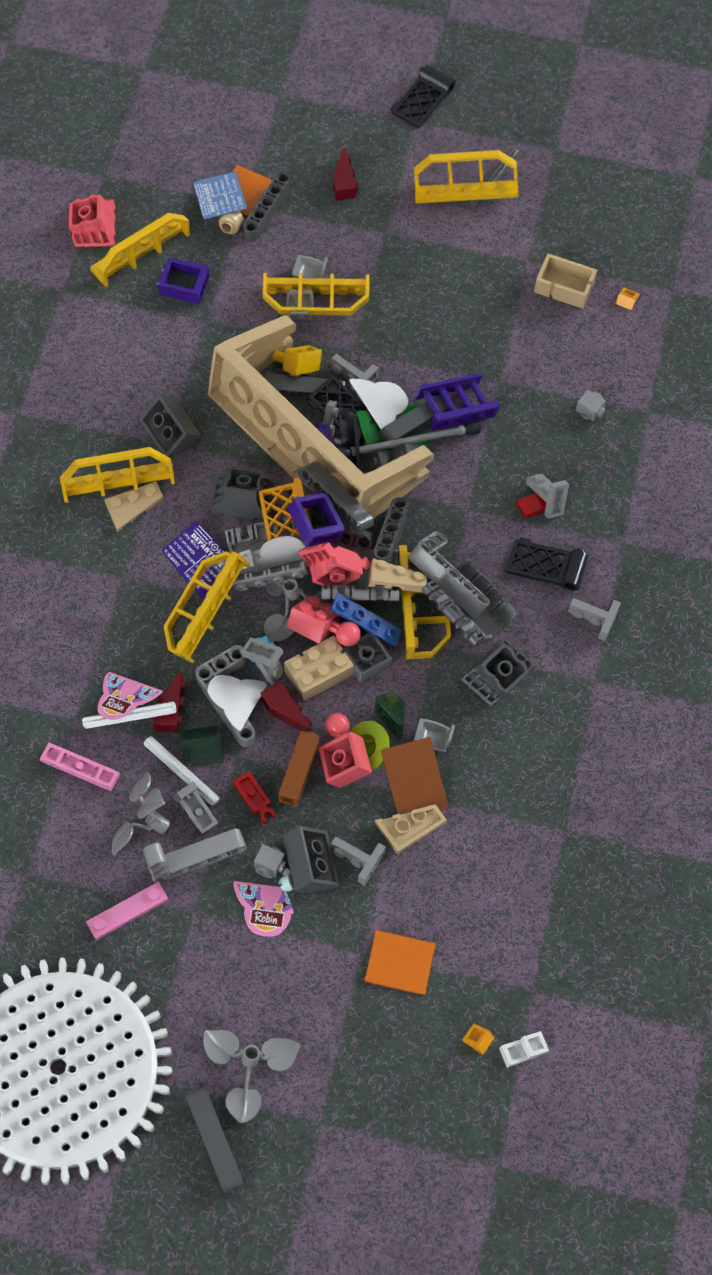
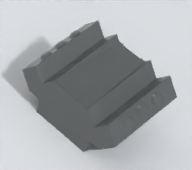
[209,466,278,522]
[460,638,534,706]

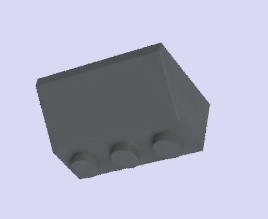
[139,394,201,458]
[283,826,340,894]

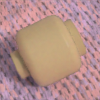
[219,211,244,235]

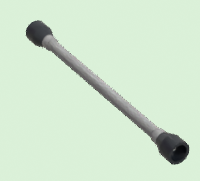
[336,420,481,459]

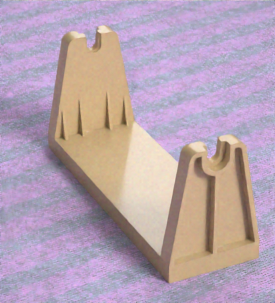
[208,315,434,519]

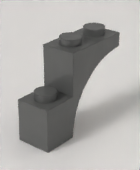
[360,444,418,474]

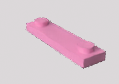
[40,743,120,791]
[86,882,168,940]

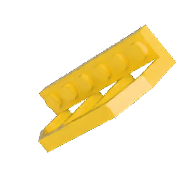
[414,150,518,204]
[90,213,190,287]
[263,273,369,316]
[60,447,175,503]
[398,545,451,659]
[164,551,250,664]

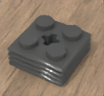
[342,632,392,682]

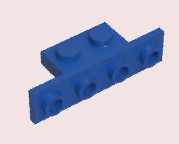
[331,593,402,647]

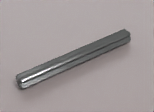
[469,147,519,208]

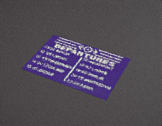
[161,521,226,600]

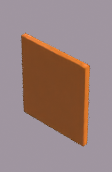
[233,165,272,217]
[364,930,436,995]

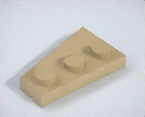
[104,481,163,532]
[368,558,427,593]
[375,804,447,854]

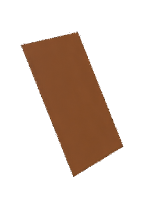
[381,737,449,815]

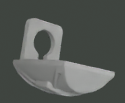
[292,255,328,278]
[286,290,314,320]
[414,718,455,752]

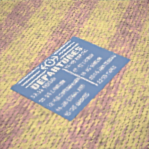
[193,171,247,219]

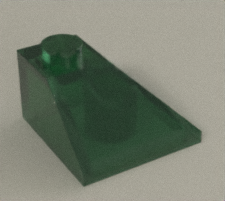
[374,692,405,741]

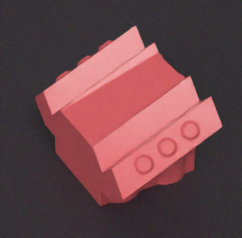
[69,194,116,247]
[298,542,371,590]

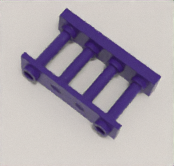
[414,373,500,431]

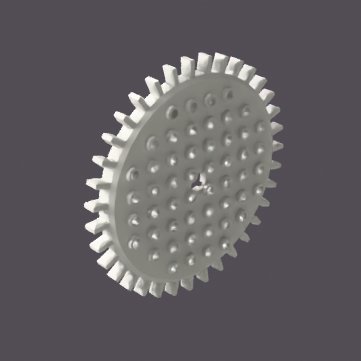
[0,958,173,1185]

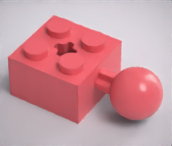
[287,595,360,646]
[318,713,372,788]

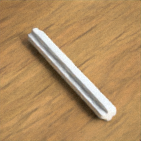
[82,702,176,729]
[144,736,219,806]

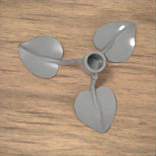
[264,578,334,642]
[112,772,170,857]
[203,1030,300,1123]

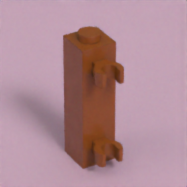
[278,731,320,807]

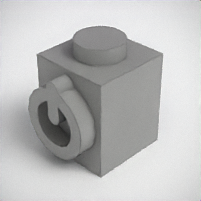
[576,390,606,422]
[254,844,287,878]

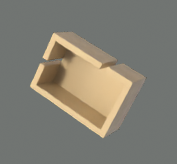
[534,254,597,309]
[284,636,354,702]

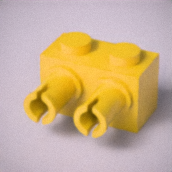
[272,345,322,377]

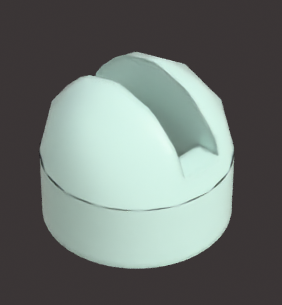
[279,874,294,892]

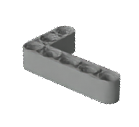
[409,531,490,618]
[196,645,255,747]
[143,829,247,883]

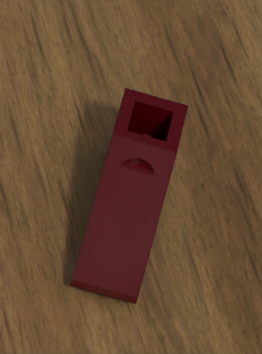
[333,148,359,201]
[153,672,186,733]
[260,681,312,732]

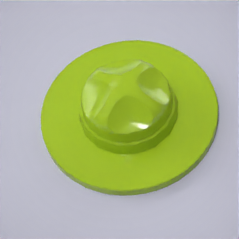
[348,721,389,771]

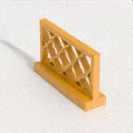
[258,477,312,545]

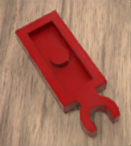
[233,771,276,824]

